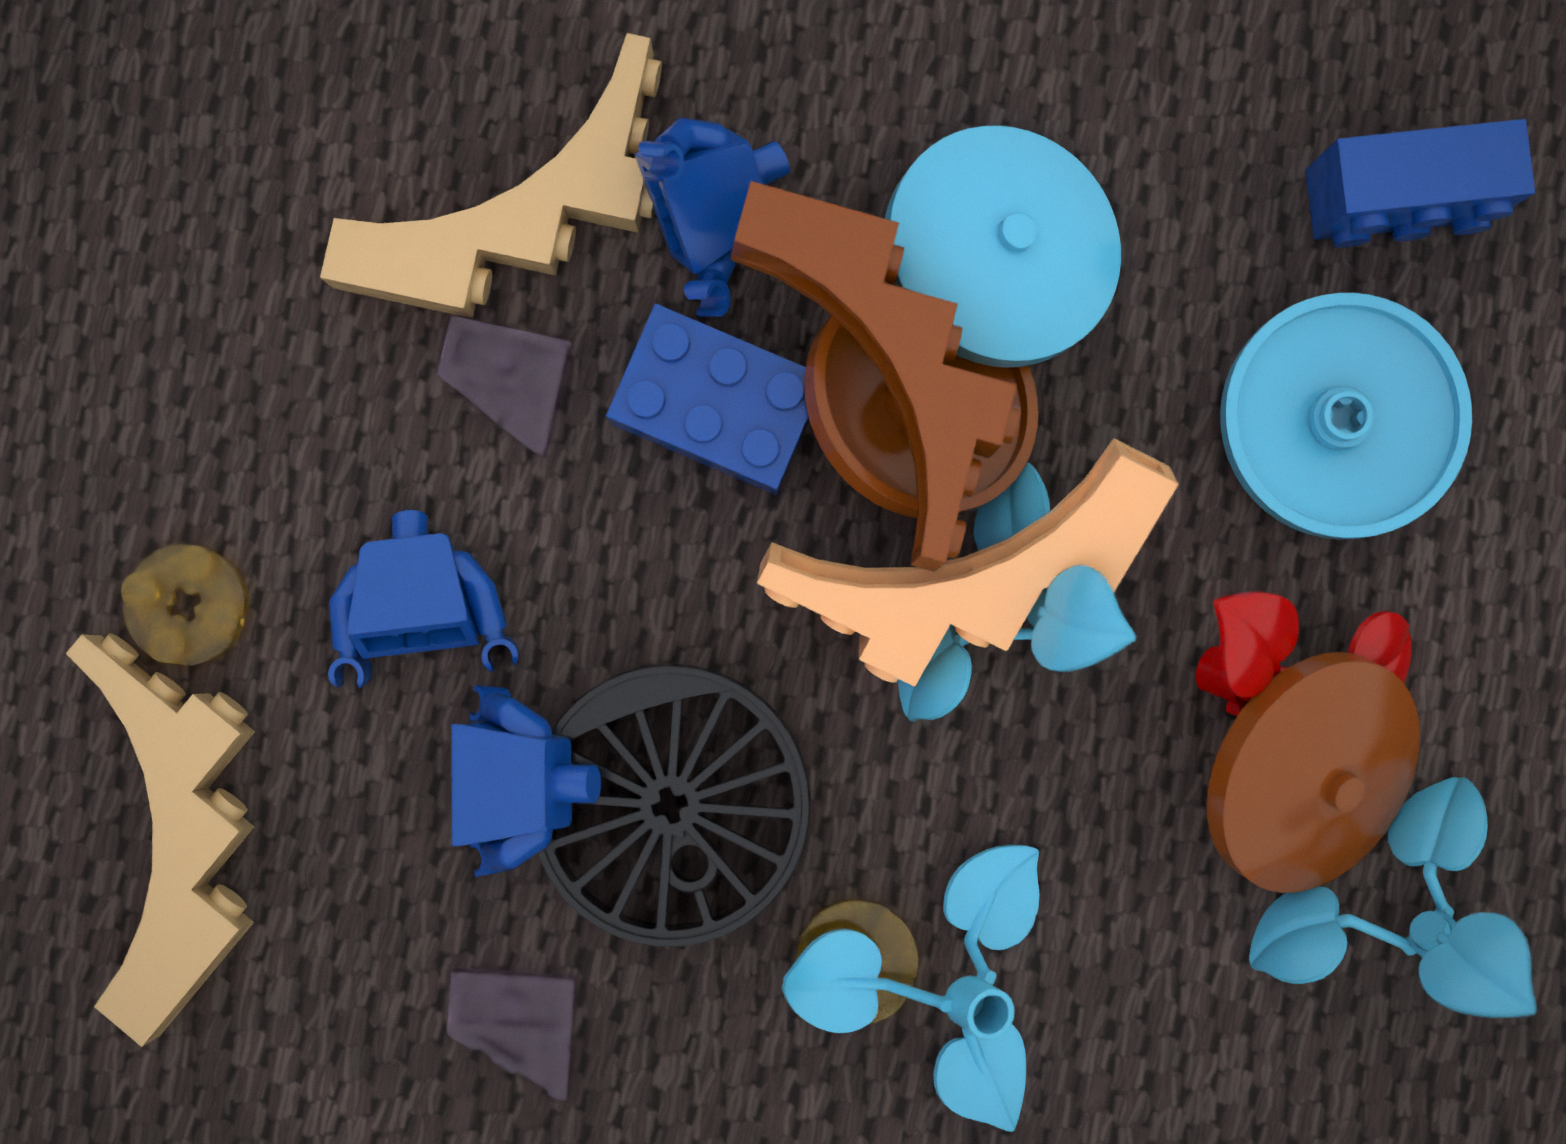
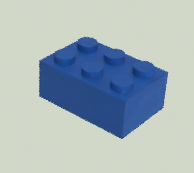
[1305,119,1535,248]
[606,303,809,495]

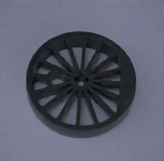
[538,664,811,947]

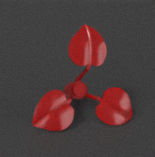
[1196,591,1412,717]

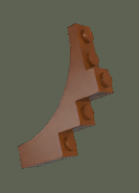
[730,181,1021,572]

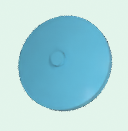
[885,126,1121,367]
[1220,293,1472,539]

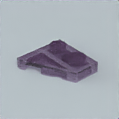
[437,315,572,457]
[447,968,577,1100]

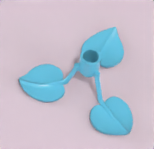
[898,462,1136,722]
[1249,777,1536,1017]
[782,845,1040,1132]

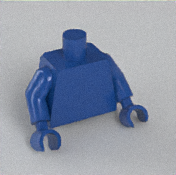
[635,118,790,317]
[328,510,519,688]
[451,685,601,877]

